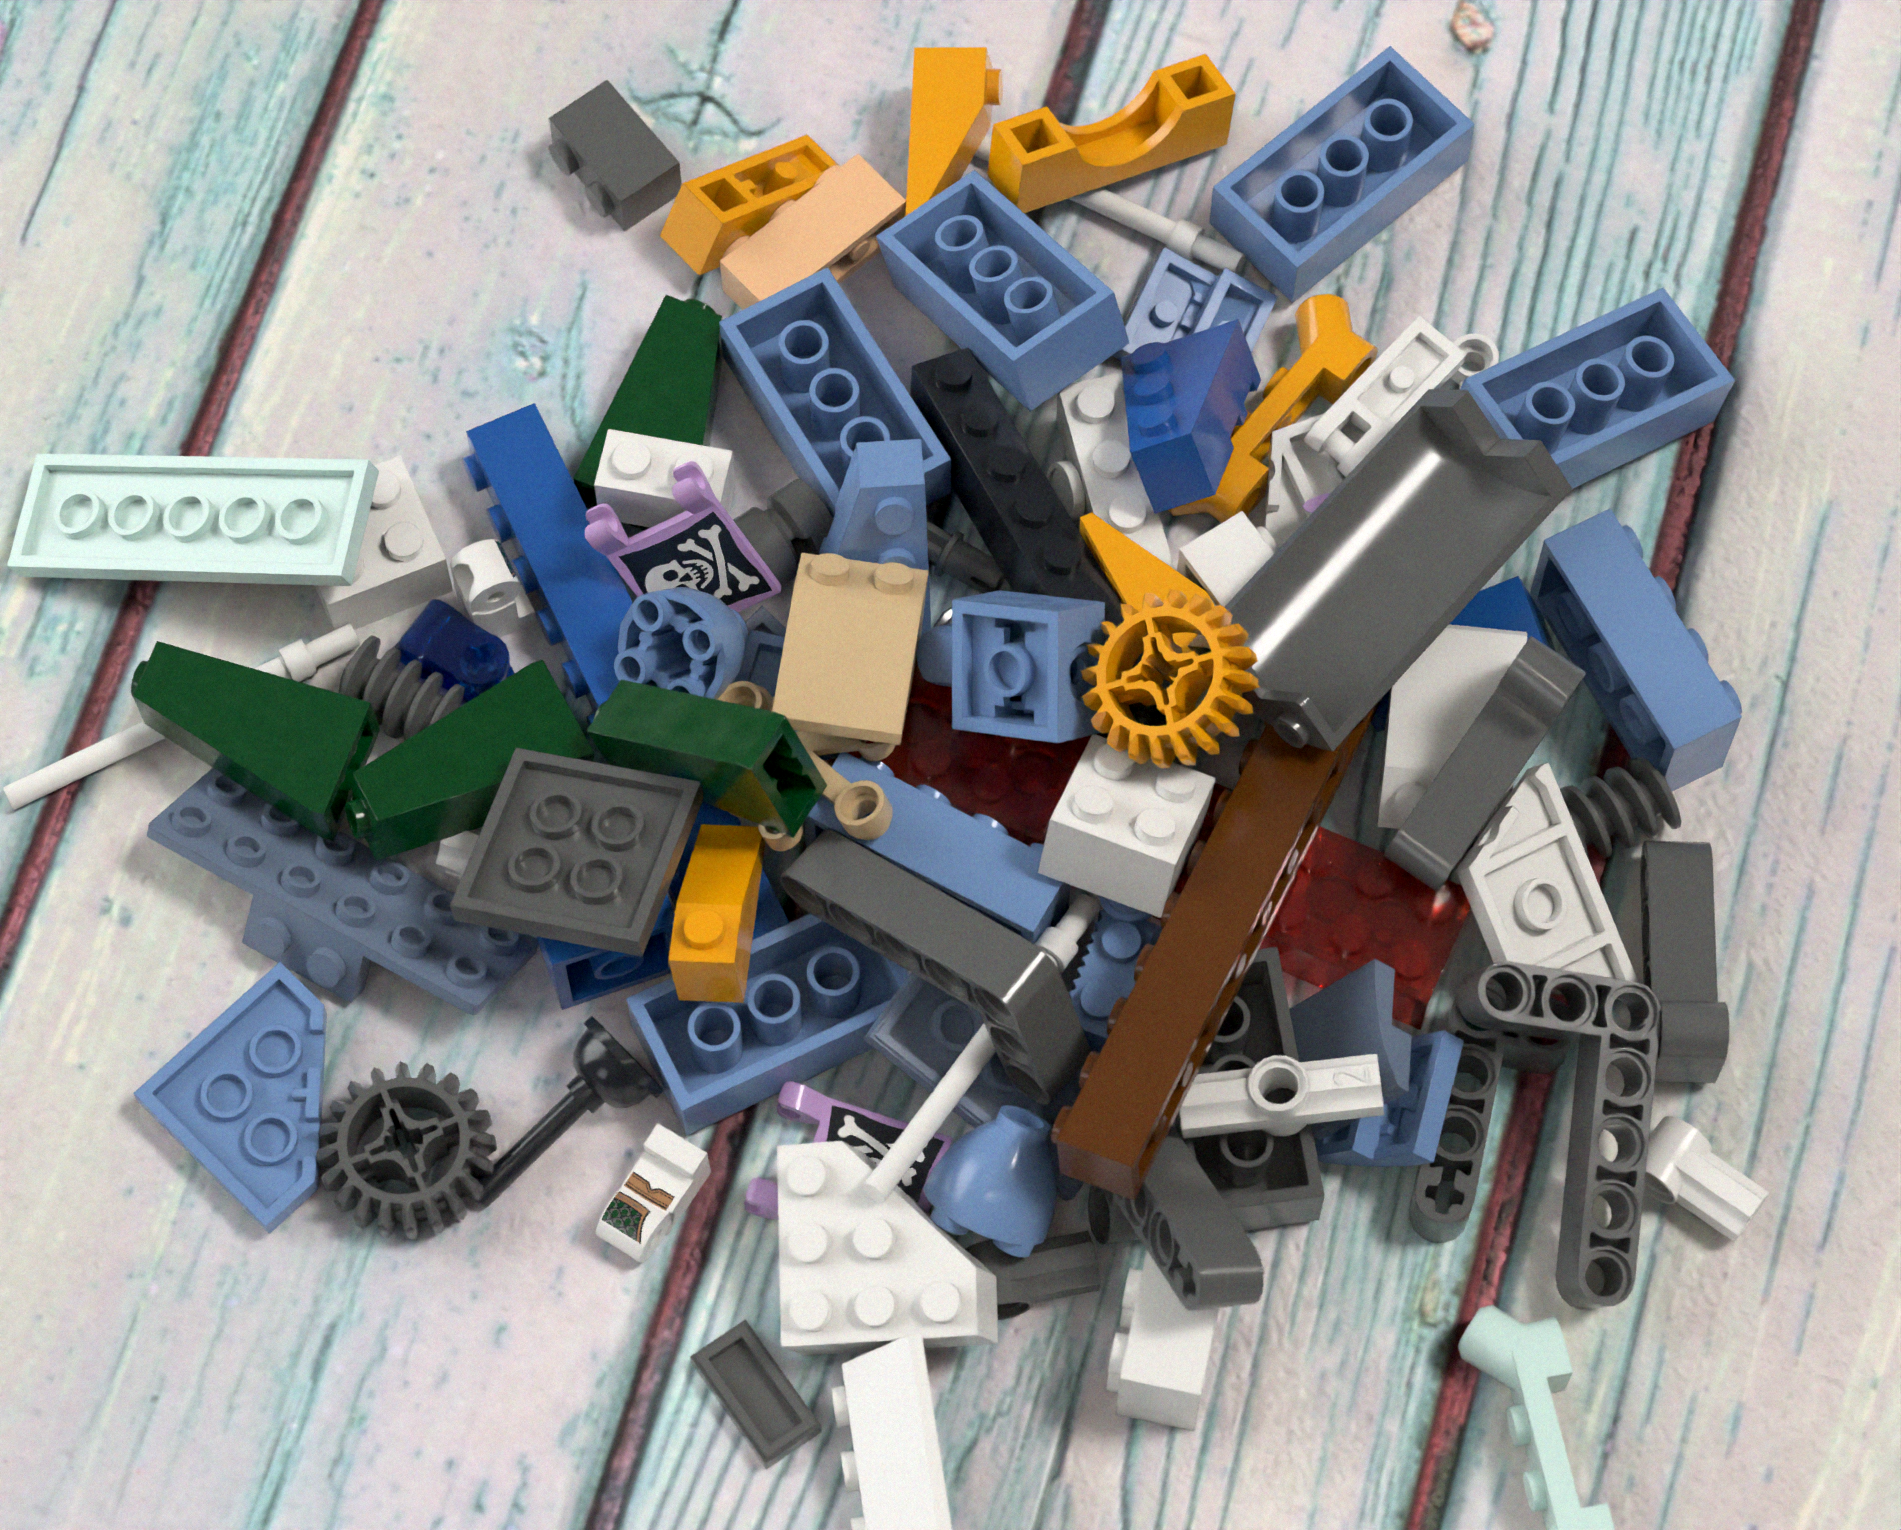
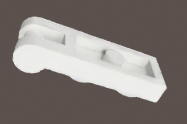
[1304,316,1467,477]

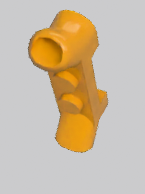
[1167,294,1378,523]

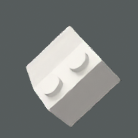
[1377,624,1527,837]

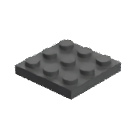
[450,748,704,957]

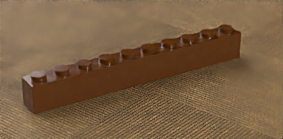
[1051,696,1384,1201]

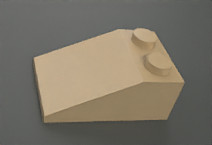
[772,553,929,745]

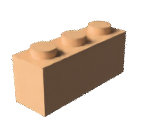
[720,154,906,310]

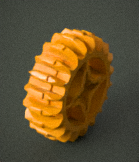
[1080,589,1260,769]

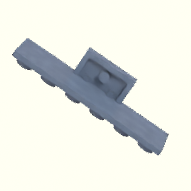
[147,768,539,1015]

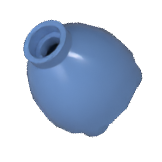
[614,587,748,699]
[923,1105,1057,1258]

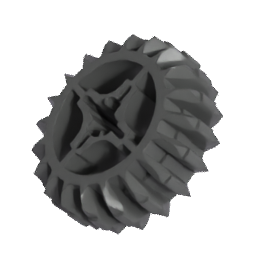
[317,1061,497,1240]

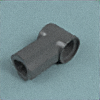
[965,1230,1101,1320]

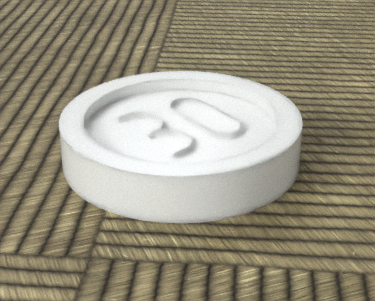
[1046,460,1085,522]

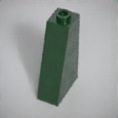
[573,295,723,531]
[131,641,380,841]
[345,660,594,861]
[587,680,827,838]

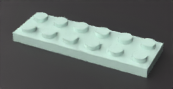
[7,453,379,586]

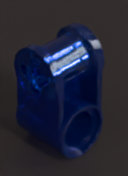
[393,599,514,703]

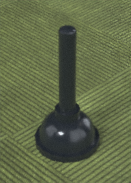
[474,1015,664,1207]

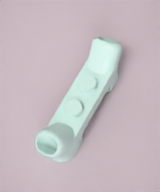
[1458,1305,1615,1530]

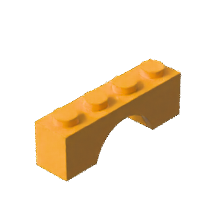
[987,54,1236,213]

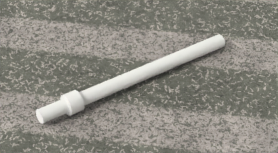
[975,134,1245,274]
[3,623,361,810]
[862,894,1100,1203]

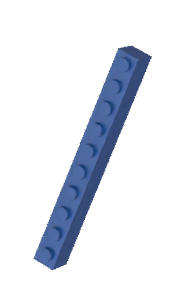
[462,403,789,940]

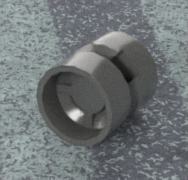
[733,479,833,586]

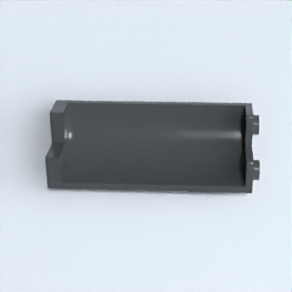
[1188,389,1572,751]

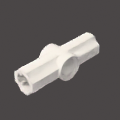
[1179,1054,1384,1138]

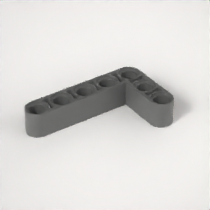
[780,830,1091,1105]
[1457,961,1661,1310]

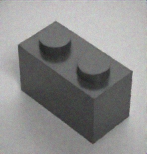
[548,80,682,232]

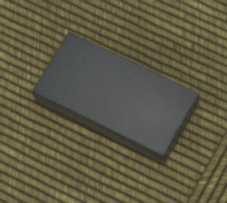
[690,1319,822,1470]

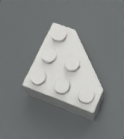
[777,1141,998,1356]

